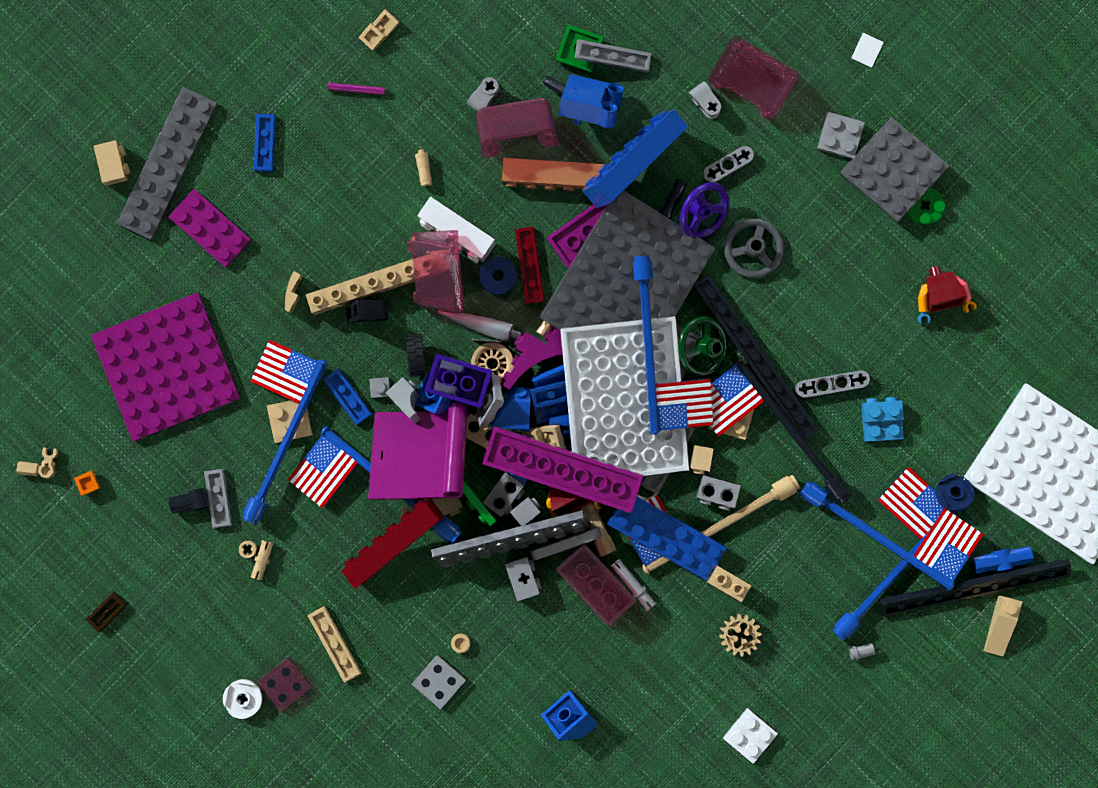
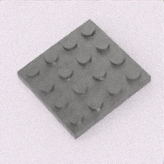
[840,117,950,223]

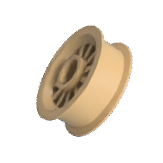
[471,342,513,384]

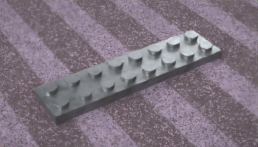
[117,87,218,240]
[431,511,589,568]

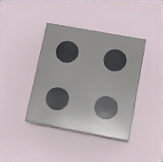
[412,654,466,710]

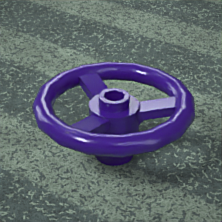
[680,182,730,239]

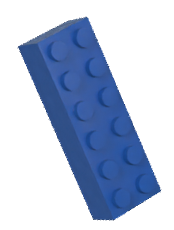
[582,109,688,208]

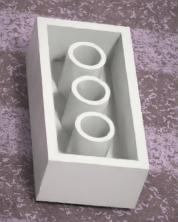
[417,197,496,263]

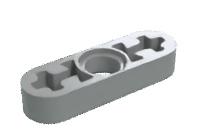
[703,146,754,183]

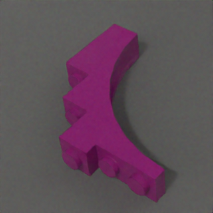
[501,328,563,390]

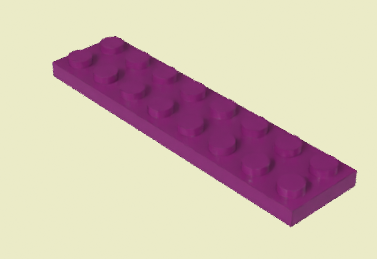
[483,426,643,513]

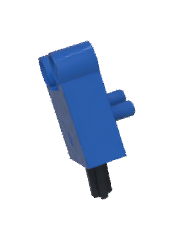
[543,74,624,128]

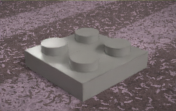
[817,112,865,159]
[477,374,504,428]

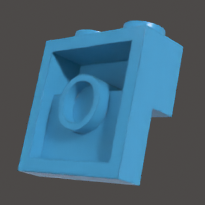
[861,397,904,442]

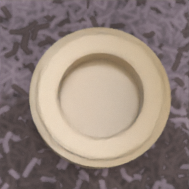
[451,633,471,653]

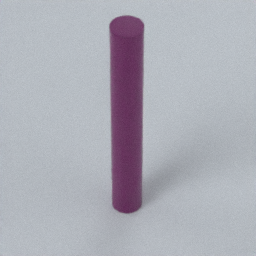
[327,83,385,95]

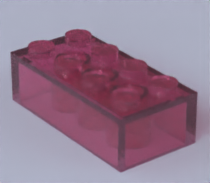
[555,544,637,627]

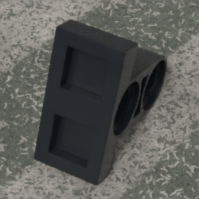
[345,299,389,324]

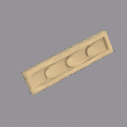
[307,606,362,683]

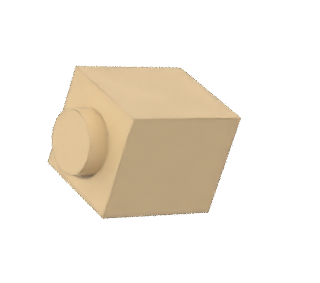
[689,445,713,475]

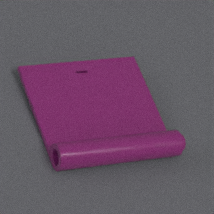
[368,402,468,500]

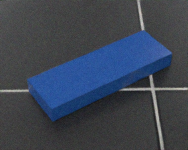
[253,114,276,172]
[323,368,373,426]

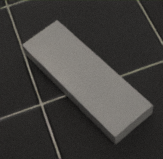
[204,469,233,529]

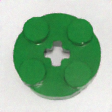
[906,187,945,225]

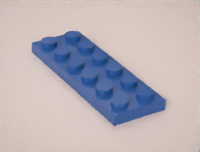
[607,496,727,581]

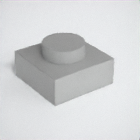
[369,377,390,398]

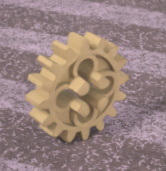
[719,614,762,657]

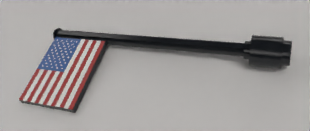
[710,358,852,504]

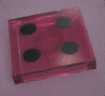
[257,657,312,712]

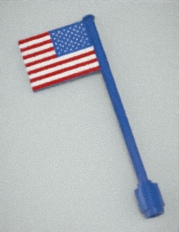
[633,255,713,435]
[243,340,328,525]
[288,426,463,544]
[832,467,959,641]
[799,481,983,591]

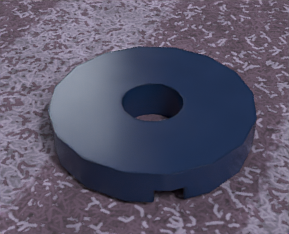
[479,256,517,295]
[935,474,975,512]

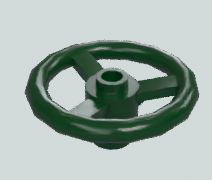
[678,316,728,377]

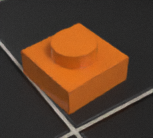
[74,471,100,496]

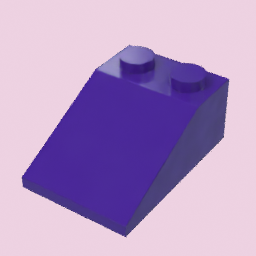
[425,354,492,408]

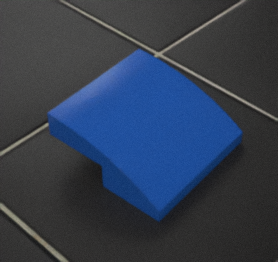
[530,381,569,424]

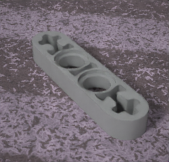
[795,371,870,398]
[530,527,602,561]

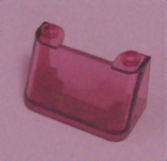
[708,36,800,119]
[476,98,559,159]
[408,230,464,313]

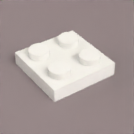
[723,708,778,763]

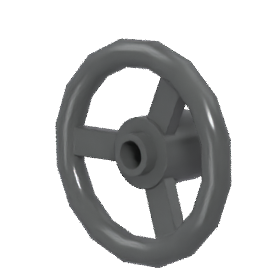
[724,219,784,278]

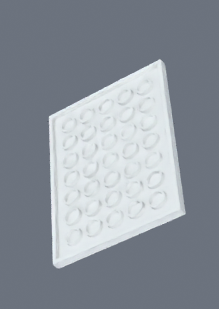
[560,316,689,476]
[964,383,1098,565]

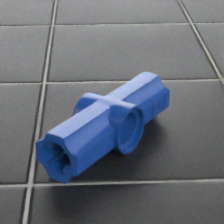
[972,546,1034,573]

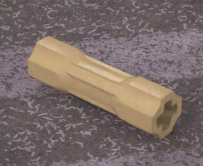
[580,500,616,557]

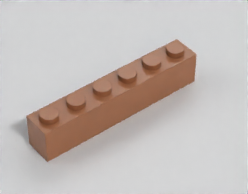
[502,158,608,191]

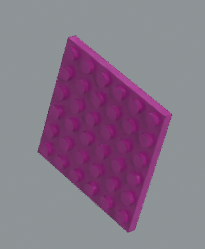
[91,292,241,442]

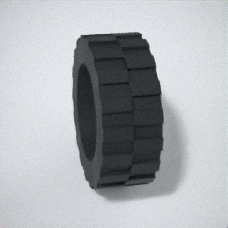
[406,334,425,377]

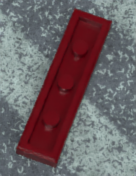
[515,226,545,305]

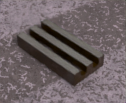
[85,591,127,633]

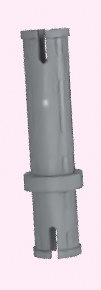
[611,558,656,611]

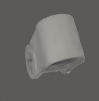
[467,77,500,115]
[688,81,721,119]

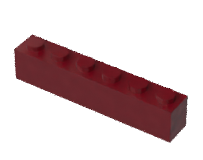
[341,499,445,589]

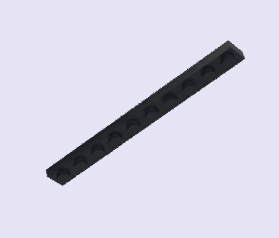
[693,274,819,440]
[880,559,1071,617]

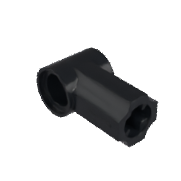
[168,488,209,514]

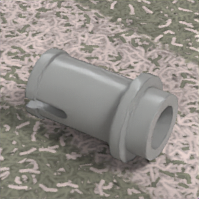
[849,643,875,661]

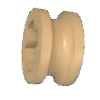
[239,541,257,558]

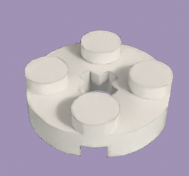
[223,679,263,719]

